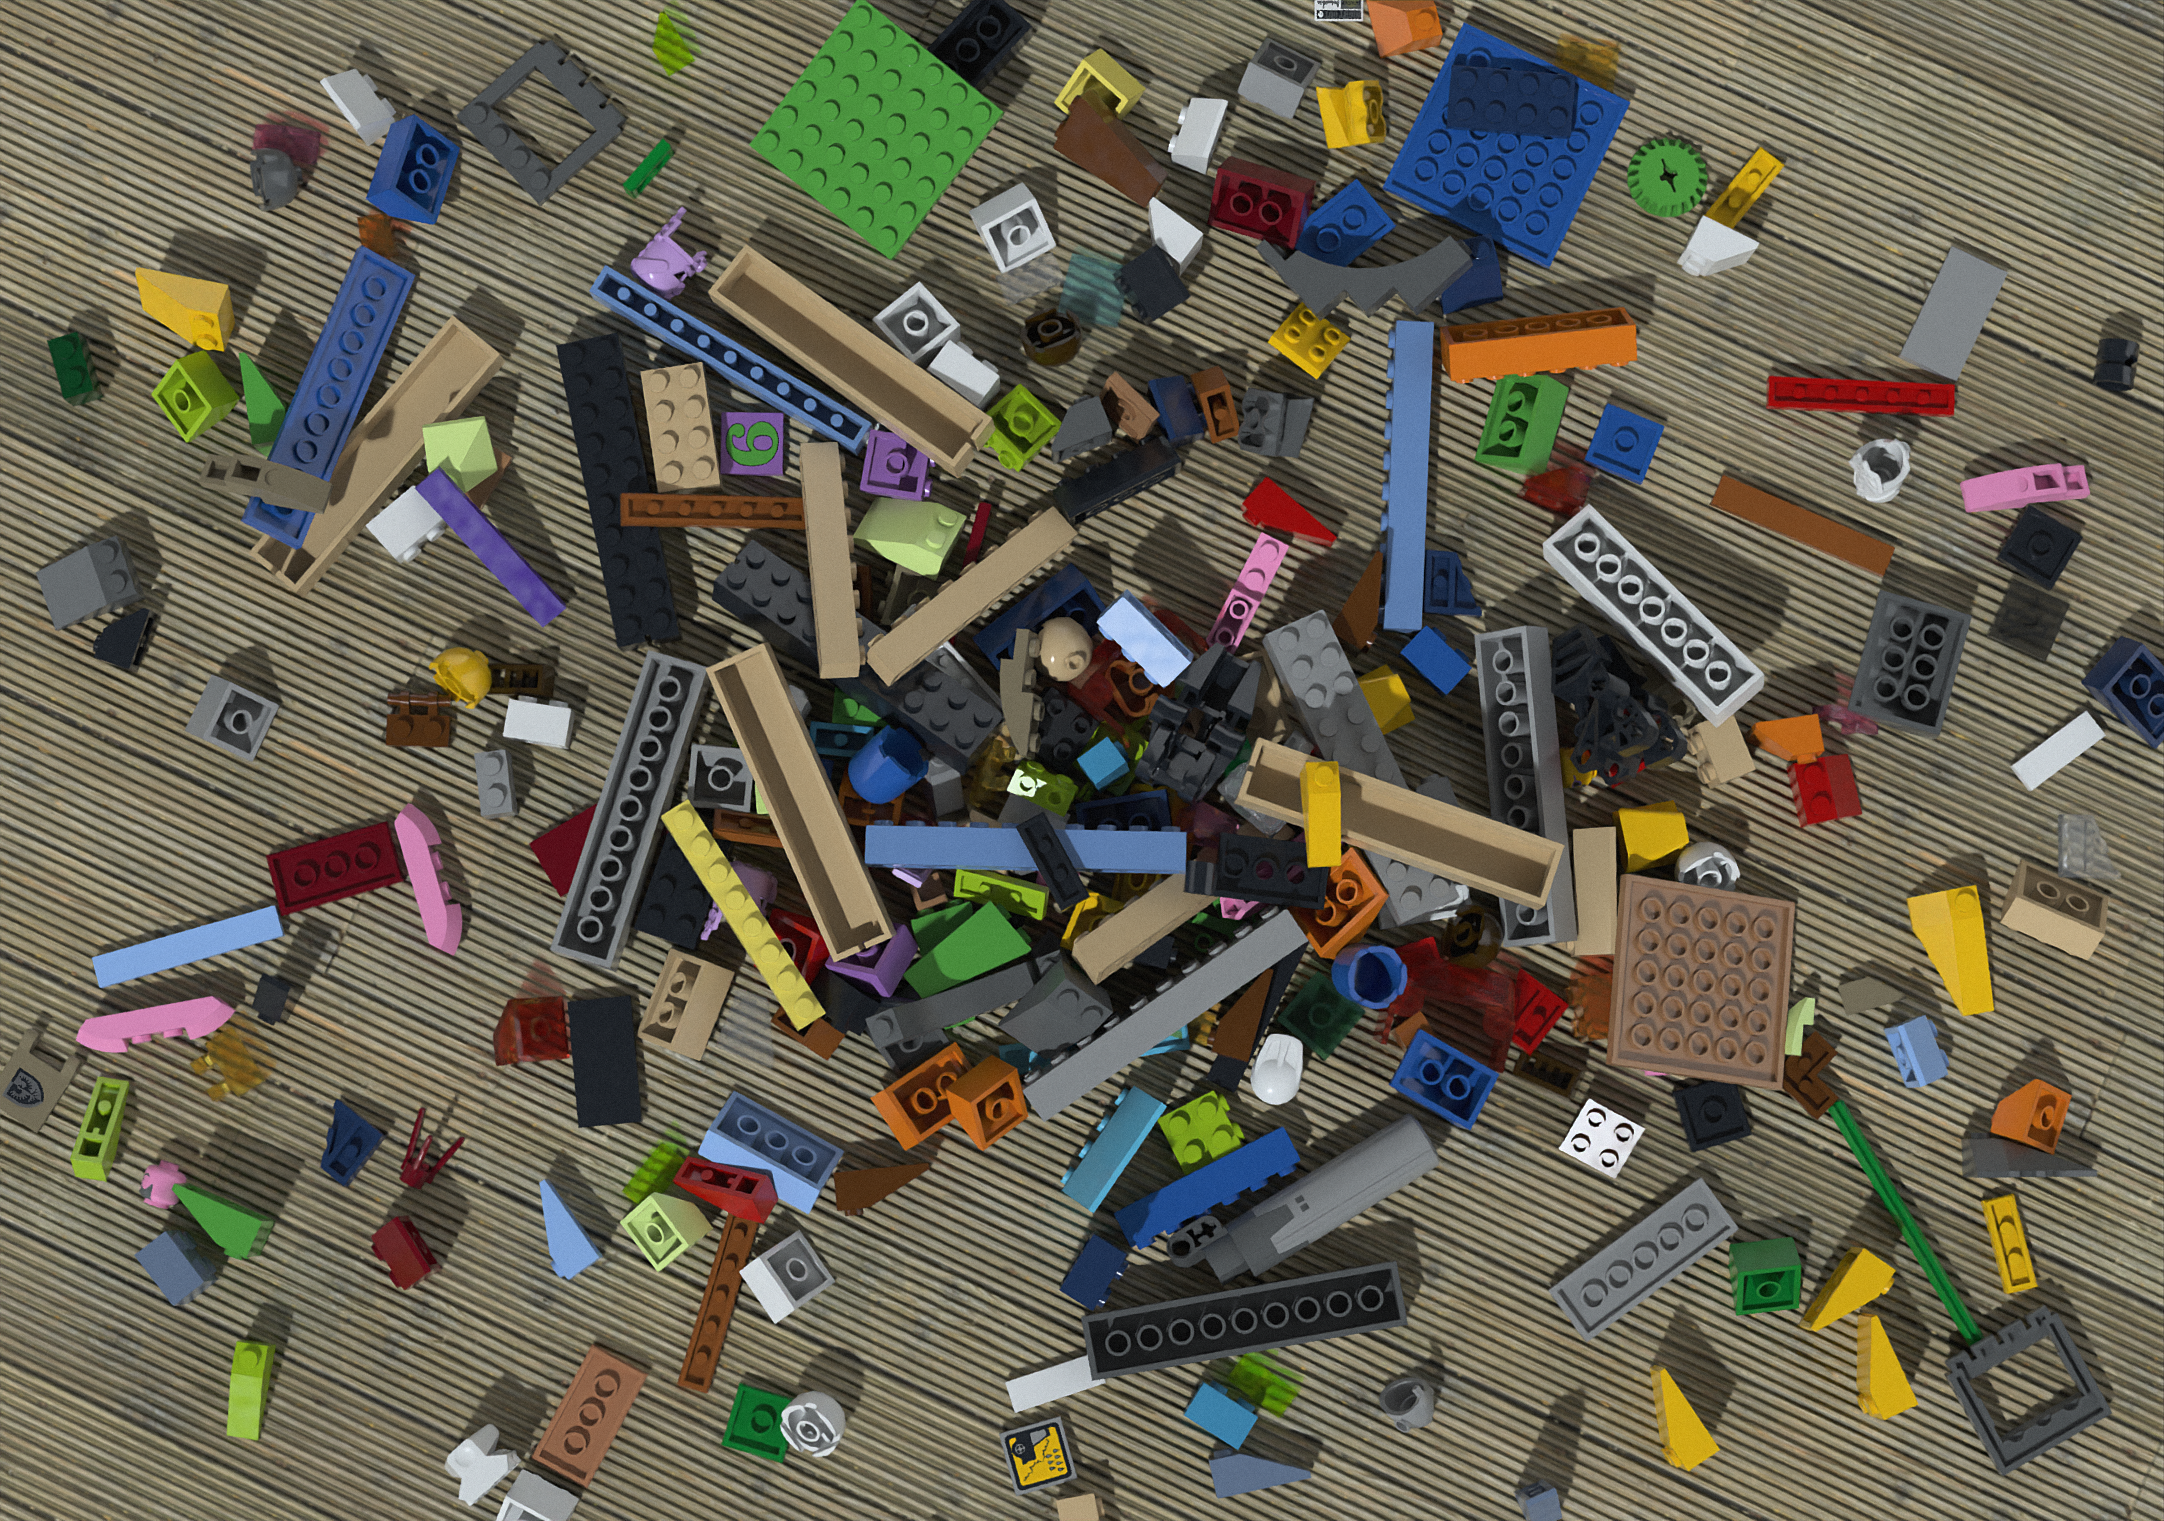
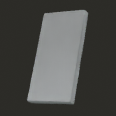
[1898,246,2008,384]

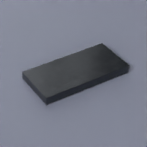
[567,995,643,1128]

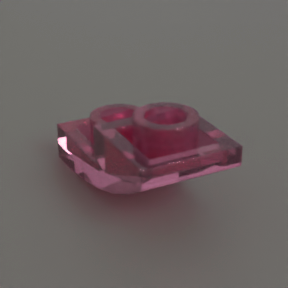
[251,124,321,165]

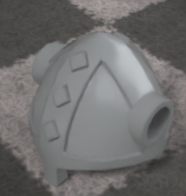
[1379,1378,1434,1433]

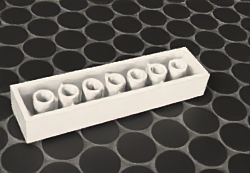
[1543,504,1764,728]

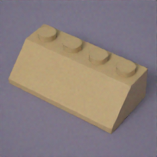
[1565,827,1617,957]

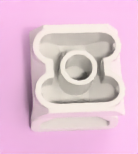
[444,1424,521,1506]

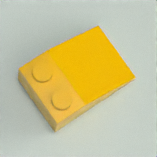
[135,267,235,352]
[1798,1247,1896,1332]
[1856,1312,1918,1420]
[1650,1365,1720,1472]

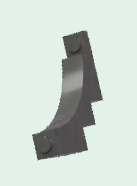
[1255,236,1473,321]
[865,949,1070,1049]

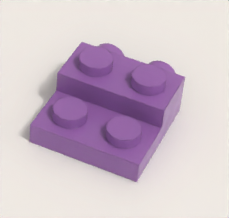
[859,429,937,502]

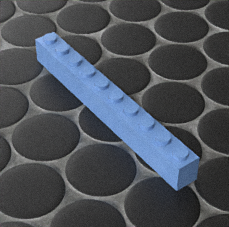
[589,265,873,456]
[1377,320,1434,634]
[865,820,1187,874]

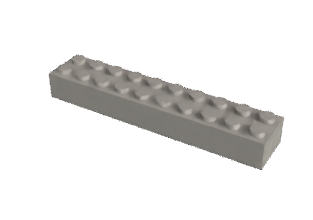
[1262,609,1460,927]
[1474,626,1577,947]
[550,650,711,972]
[1022,904,1308,1122]

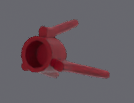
[399,1107,465,1190]

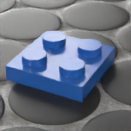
[1583,403,1665,485]

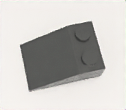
[36,535,146,631]
[998,959,1113,1060]

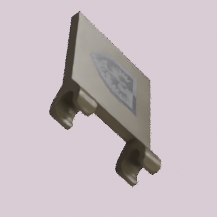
[0,1028,85,1133]

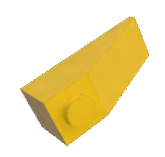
[1300,761,1341,868]

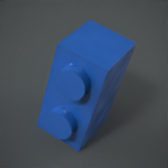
[1398,625,1472,698]

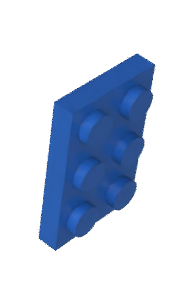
[1294,179,1396,267]

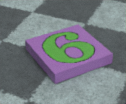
[720,412,784,476]

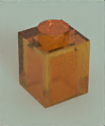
[357,213,399,261]

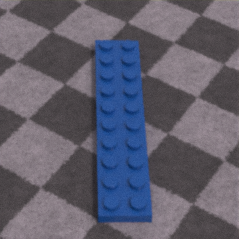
[241,245,416,550]

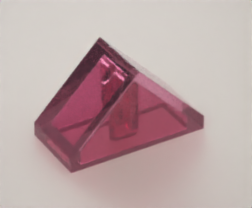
[1174,802,1240,849]

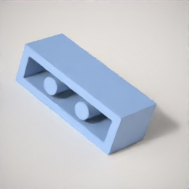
[1097,589,1194,688]

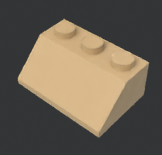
[2000,859,2109,961]
[636,948,735,1061]

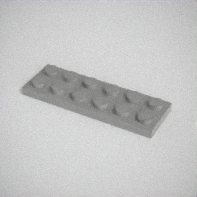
[1548,1177,1739,1342]

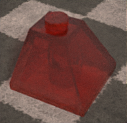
[1517,466,1592,517]
[493,996,570,1066]

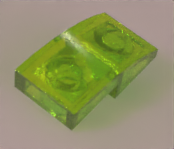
[1227,1353,1299,1419]

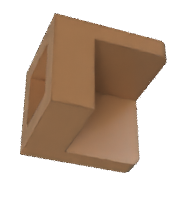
[908,872,948,912]

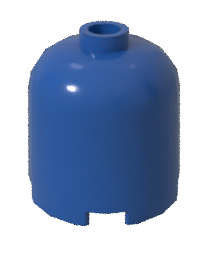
[848,725,929,804]
[1331,942,1407,1009]

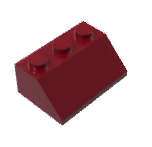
[1207,156,1316,250]

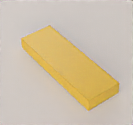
[1704,147,1785,230]
[1980,1193,2038,1294]

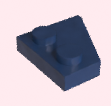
[1422,550,1482,617]
[320,1099,387,1187]

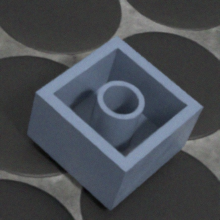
[134,1230,218,1306]

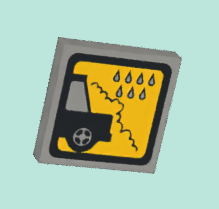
[999,1416,1078,1496]

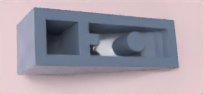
[1208,1447,1311,1499]
[1514,1479,1562,1521]

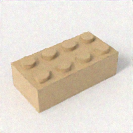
[640,362,723,494]

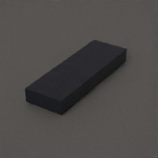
[1016,811,1090,912]

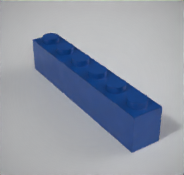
[1113,1126,1301,1250]

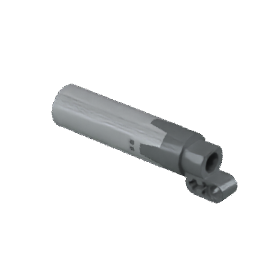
[1166,1113,1440,1286]

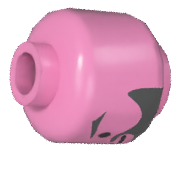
[139,1160,186,1209]

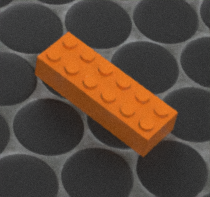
[1440,307,1637,384]

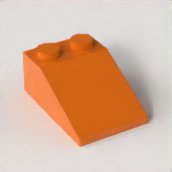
[1287,847,1389,959]
[870,1042,972,1151]

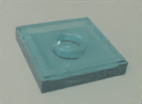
[1057,253,1125,329]

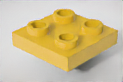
[1268,302,1351,380]

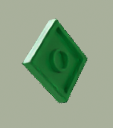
[721,1382,795,1463]

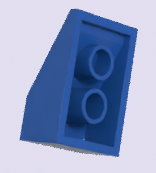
[1389,1029,1499,1130]

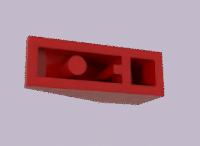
[1241,476,1337,547]
[673,1156,778,1224]

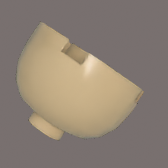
[1034,617,1093,681]

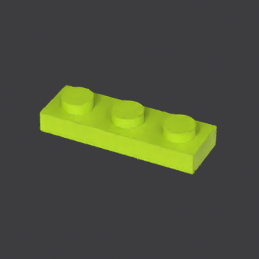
[954,869,1049,920]

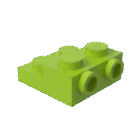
[983,383,1062,473]
[1007,760,1080,817]
[1157,1090,1245,1176]

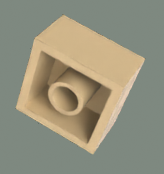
[1686,714,1756,789]

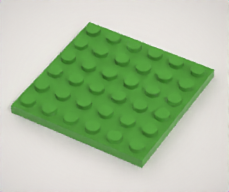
[750,0,1005,260]

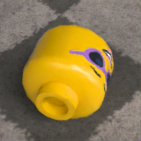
[1559,747,1597,788]

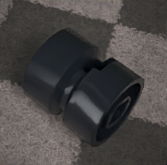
[2092,338,2140,391]

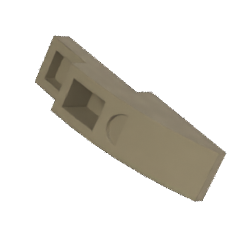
[199,453,334,514]
[1000,628,1045,760]

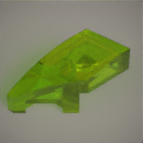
[651,10,695,76]

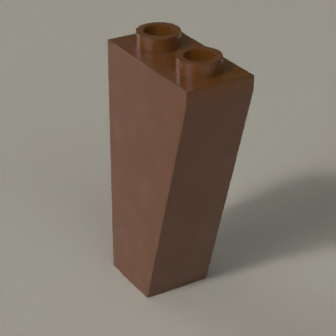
[1053,89,1169,208]

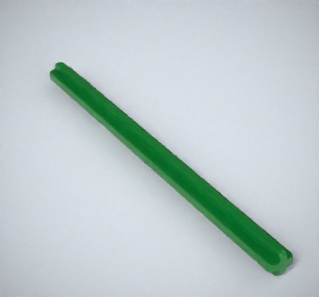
[1828,1100,1985,1346]

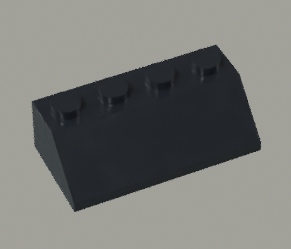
[1053,435,1182,527]

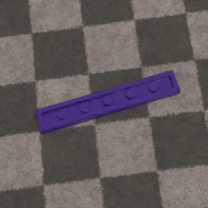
[415,466,567,627]

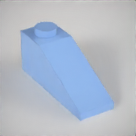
[539,1179,603,1280]

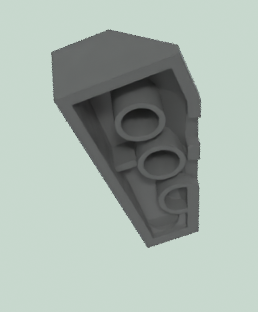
[1961,1133,2097,1178]

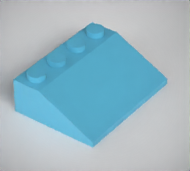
[1060,1086,1167,1213]

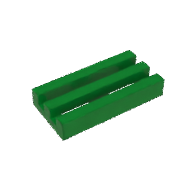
[623,138,674,199]

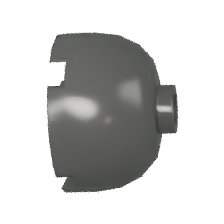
[250,148,303,211]

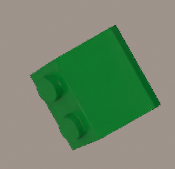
[1729,1237,1802,1316]

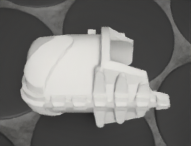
[1848,438,1911,503]

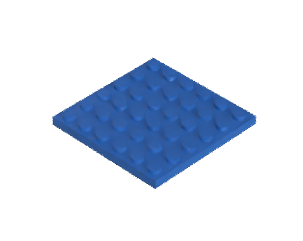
[1382,22,1631,269]

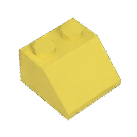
[1054,48,1146,121]

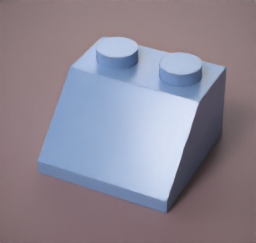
[1883,1015,1949,1088]

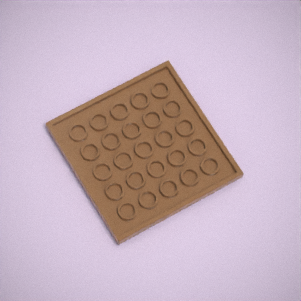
[1606,874,1795,1090]

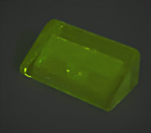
[622,1142,685,1205]

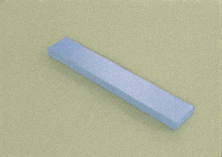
[92,905,285,988]

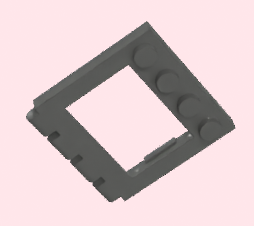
[456,40,627,207]
[1944,1304,2112,1476]

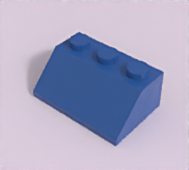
[366,114,460,225]

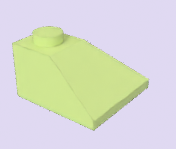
[422,416,498,493]
[620,1192,713,1272]

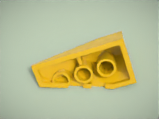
[1906,885,1994,1016]

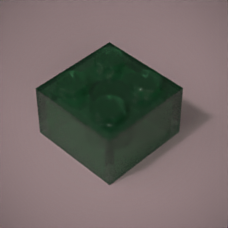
[1275,971,1366,1061]

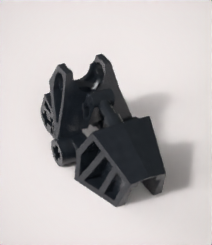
[1551,622,1688,786]
[1135,643,1262,808]

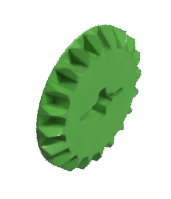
[1627,137,1708,217]

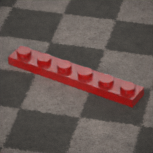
[1766,376,1955,417]

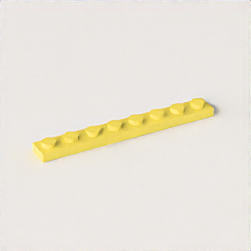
[661,799,826,1031]

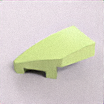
[1785,997,1815,1056]

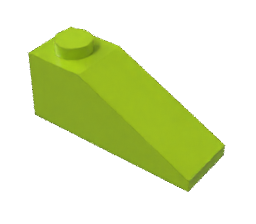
[70,1076,130,1182]
[227,1340,276,1440]

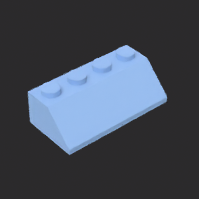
[698,1090,844,1215]

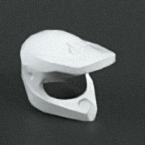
[1250,1033,1303,1105]

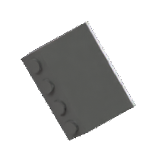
[1847,590,1972,740]

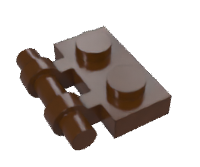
[386,690,452,748]

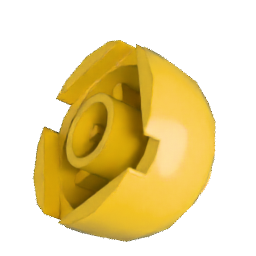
[429,647,492,709]

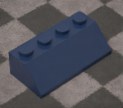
[972,563,1106,680]

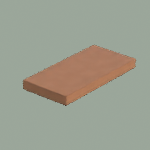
[531,1344,649,1489]

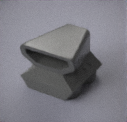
[1238,388,1314,458]

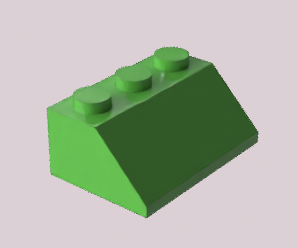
[1474,374,1569,476]

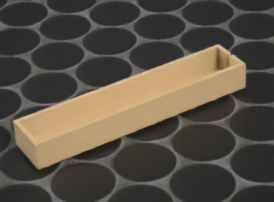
[708,244,996,478]
[249,315,505,598]
[706,643,897,962]
[1234,737,1565,910]

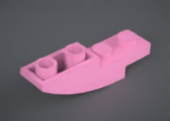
[1960,463,2090,513]
[1204,532,1290,655]

